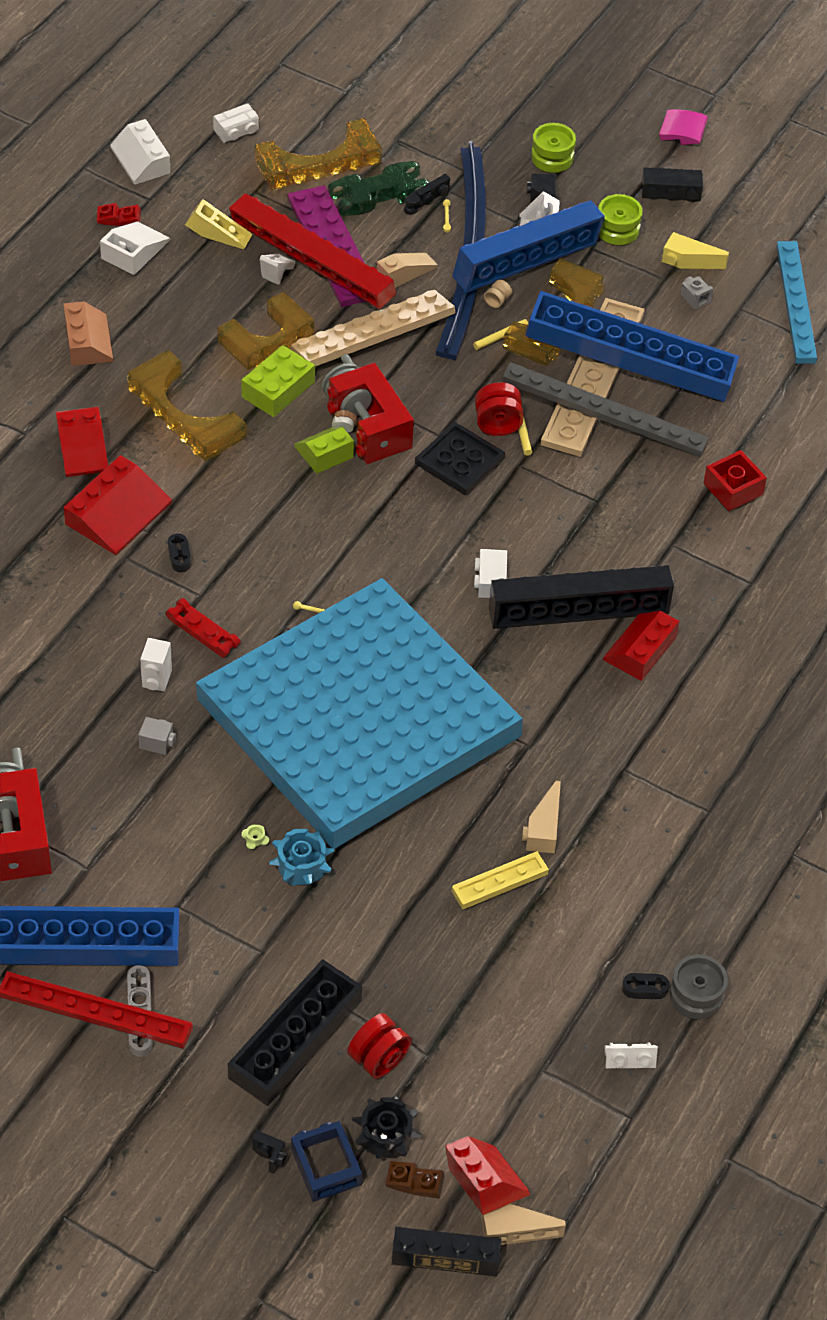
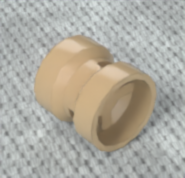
[484,280,512,308]

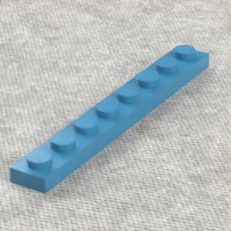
[776,241,817,364]

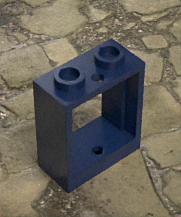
[291,1121,362,1202]

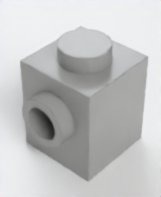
[138,717,176,755]

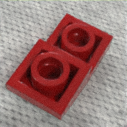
[97,203,141,226]

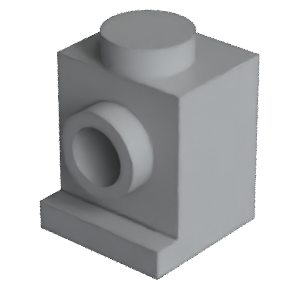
[680,276,714,310]

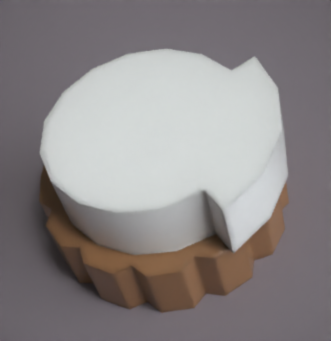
[332,410,358,433]

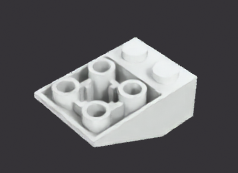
[100,222,170,275]

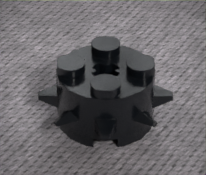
[352,1096,422,1159]

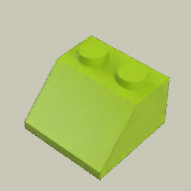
[294,427,354,474]

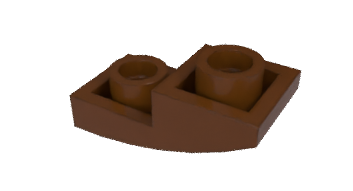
[385,1161,444,1199]

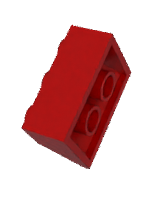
[603,611,680,681]
[445,1136,530,1215]

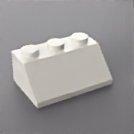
[110,119,171,185]

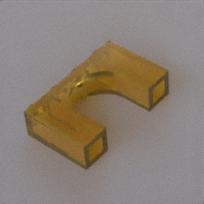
[217,291,314,371]

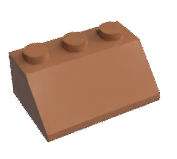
[63,301,113,366]

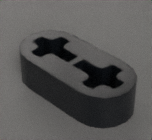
[168,533,191,572]
[622,973,670,1000]

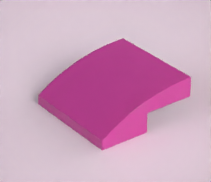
[659,110,708,145]

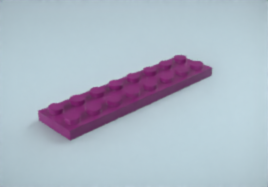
[287,185,366,307]

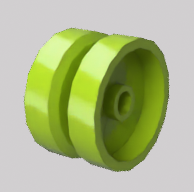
[531,123,576,172]
[598,194,642,245]

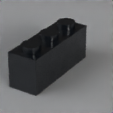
[641,167,703,201]

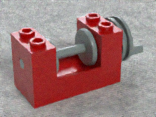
[322,354,414,465]
[0,748,52,882]

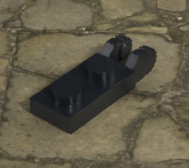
[404,174,451,215]

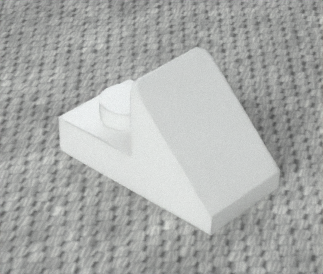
[260,254,296,284]

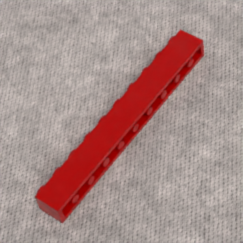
[229,193,396,309]

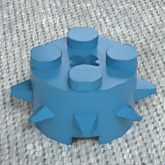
[269,829,334,886]

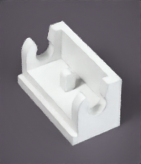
[519,191,559,226]

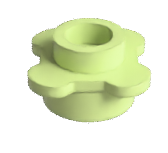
[242,825,269,849]

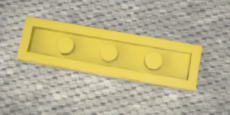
[452,851,549,910]

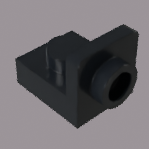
[252,1130,287,1174]

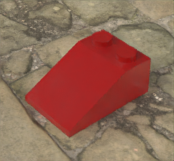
[56,407,108,477]

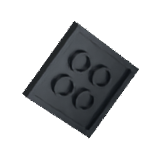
[415,421,505,495]

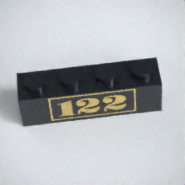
[391,1226,501,1277]

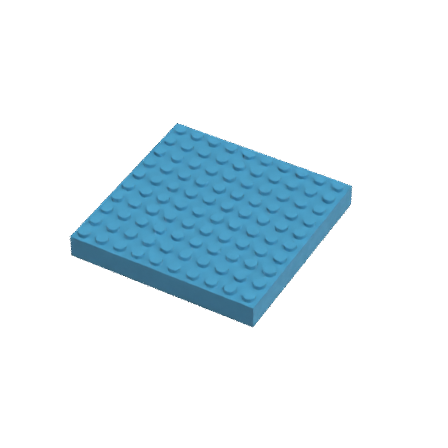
[196,578,523,849]

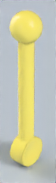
[443,199,451,232]
[293,601,324,613]

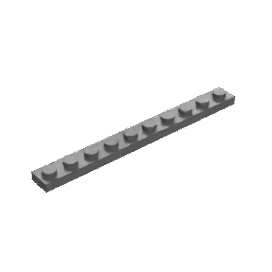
[502,362,708,457]

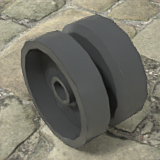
[669,954,728,1020]

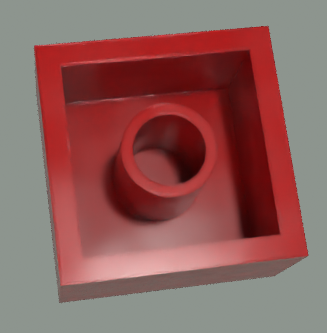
[703,450,767,511]

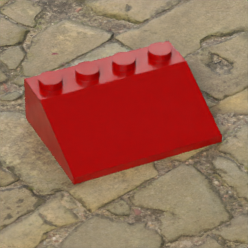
[64,455,172,555]

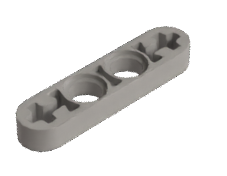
[127,965,152,1057]

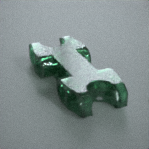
[328,161,430,216]

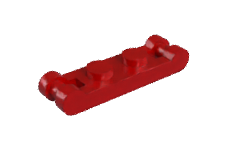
[165,598,241,658]

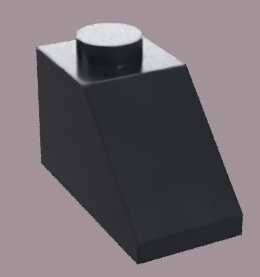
[527,173,556,203]

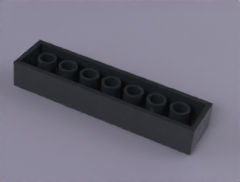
[489,565,674,629]

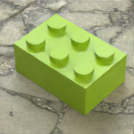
[241,345,315,417]

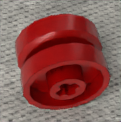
[475,382,524,436]
[347,1013,412,1079]

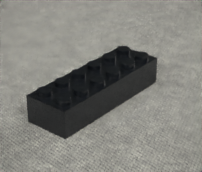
[228,959,362,1106]

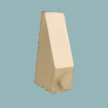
[377,253,438,288]
[522,781,561,853]
[481,1204,566,1245]

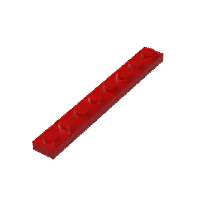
[0,971,193,1049]

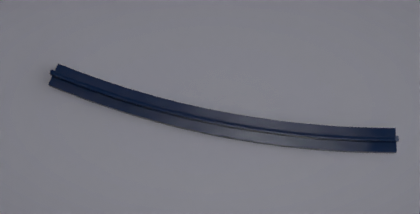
[436,141,485,361]

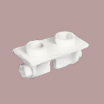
[605,1043,658,1068]

